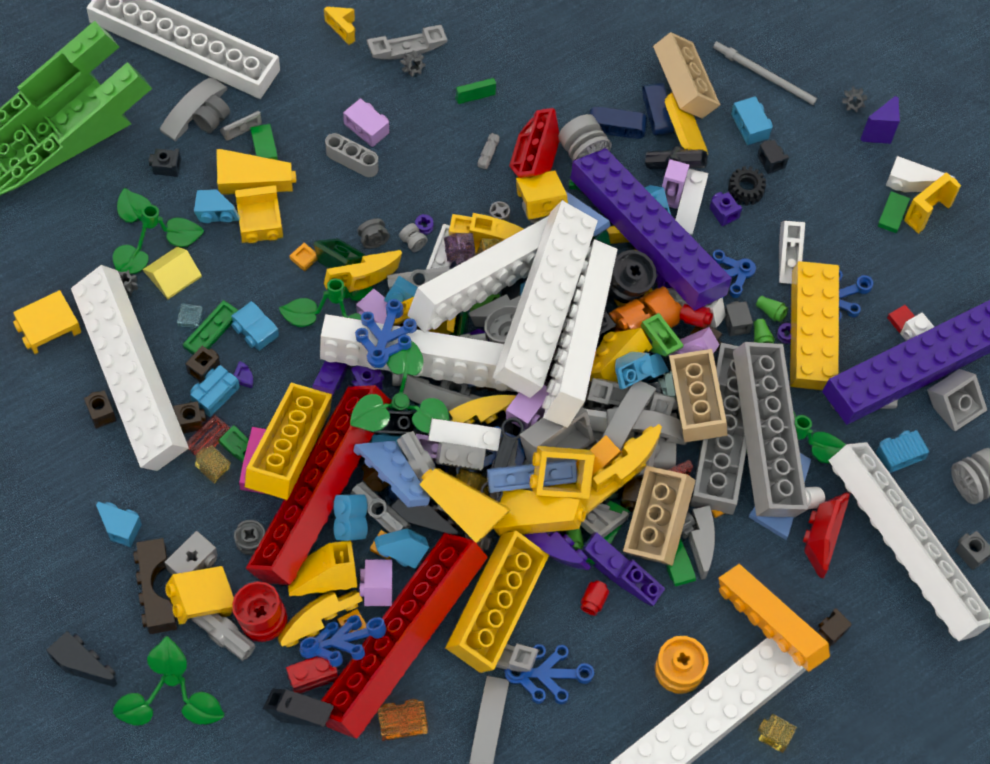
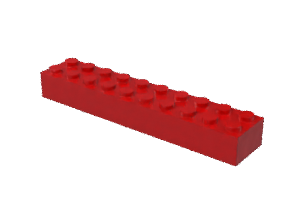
[246,385,392,585]
[321,533,488,739]

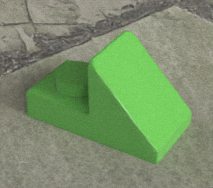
[640,313,684,356]

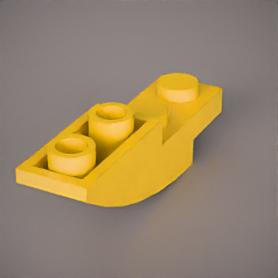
[449,213,524,247]
[324,250,402,292]
[449,395,516,424]
[591,424,662,492]
[277,590,363,647]

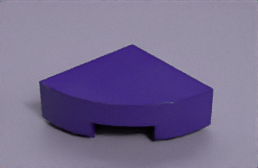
[234,361,254,388]

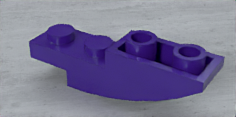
[313,360,349,397]
[525,531,591,570]
[581,532,665,606]

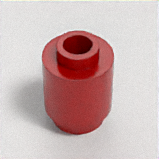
[680,304,713,328]
[580,580,609,616]

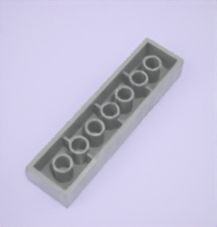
[733,342,808,517]
[690,343,747,515]

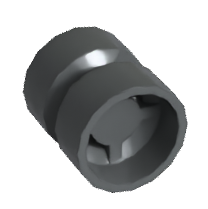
[192,95,230,133]

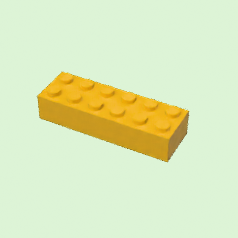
[790,261,839,390]
[245,383,332,500]
[445,530,549,673]

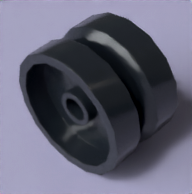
[608,250,657,303]

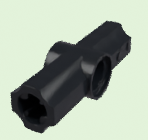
[645,146,708,169]

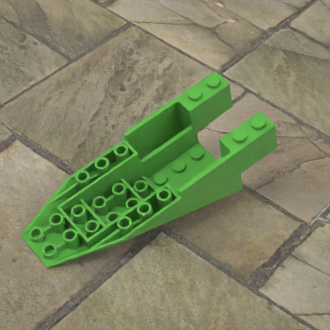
[0,21,152,195]

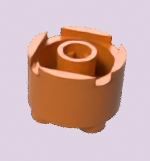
[637,286,682,328]
[608,299,651,339]

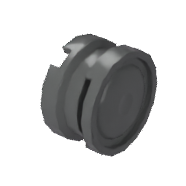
[357,218,390,249]
[234,520,265,555]

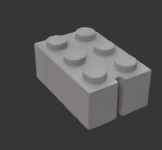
[520,407,595,464]

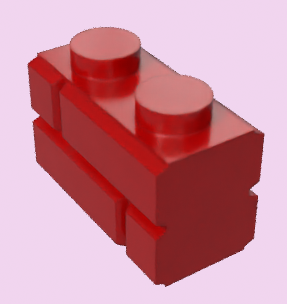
[286,656,338,694]

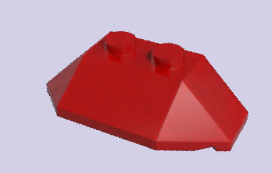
[509,108,559,178]
[802,492,850,578]

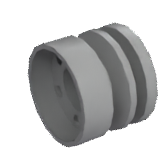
[558,114,611,161]
[485,305,517,344]
[951,448,990,504]

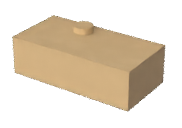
[653,32,720,119]
[669,349,728,443]
[623,466,696,566]

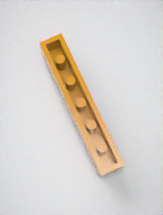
[718,564,830,672]

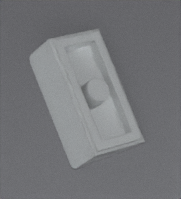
[220,111,262,141]

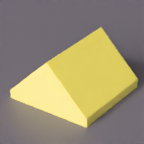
[143,247,202,299]

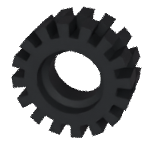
[728,166,766,206]

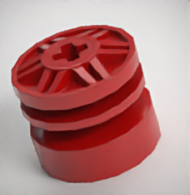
[232,581,288,642]

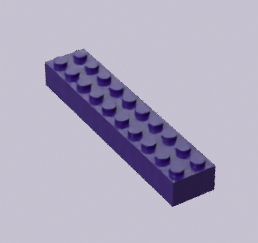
[570,147,732,311]
[822,300,990,425]

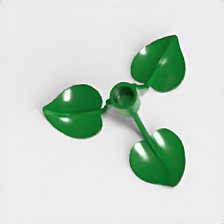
[113,188,204,275]
[279,279,373,327]
[350,341,450,434]
[793,411,846,464]
[113,636,225,725]

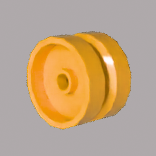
[655,636,709,694]

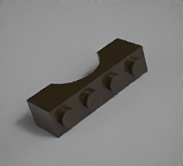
[133,538,177,634]

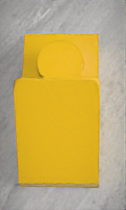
[324,7,355,45]

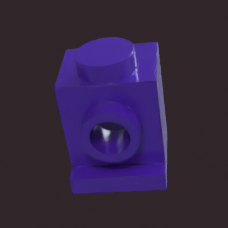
[709,192,742,227]

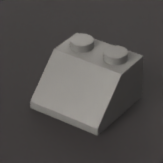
[927,369,987,431]

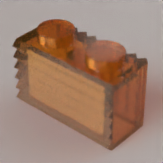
[378,699,428,741]

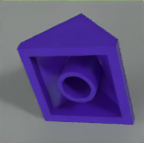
[860,96,900,144]

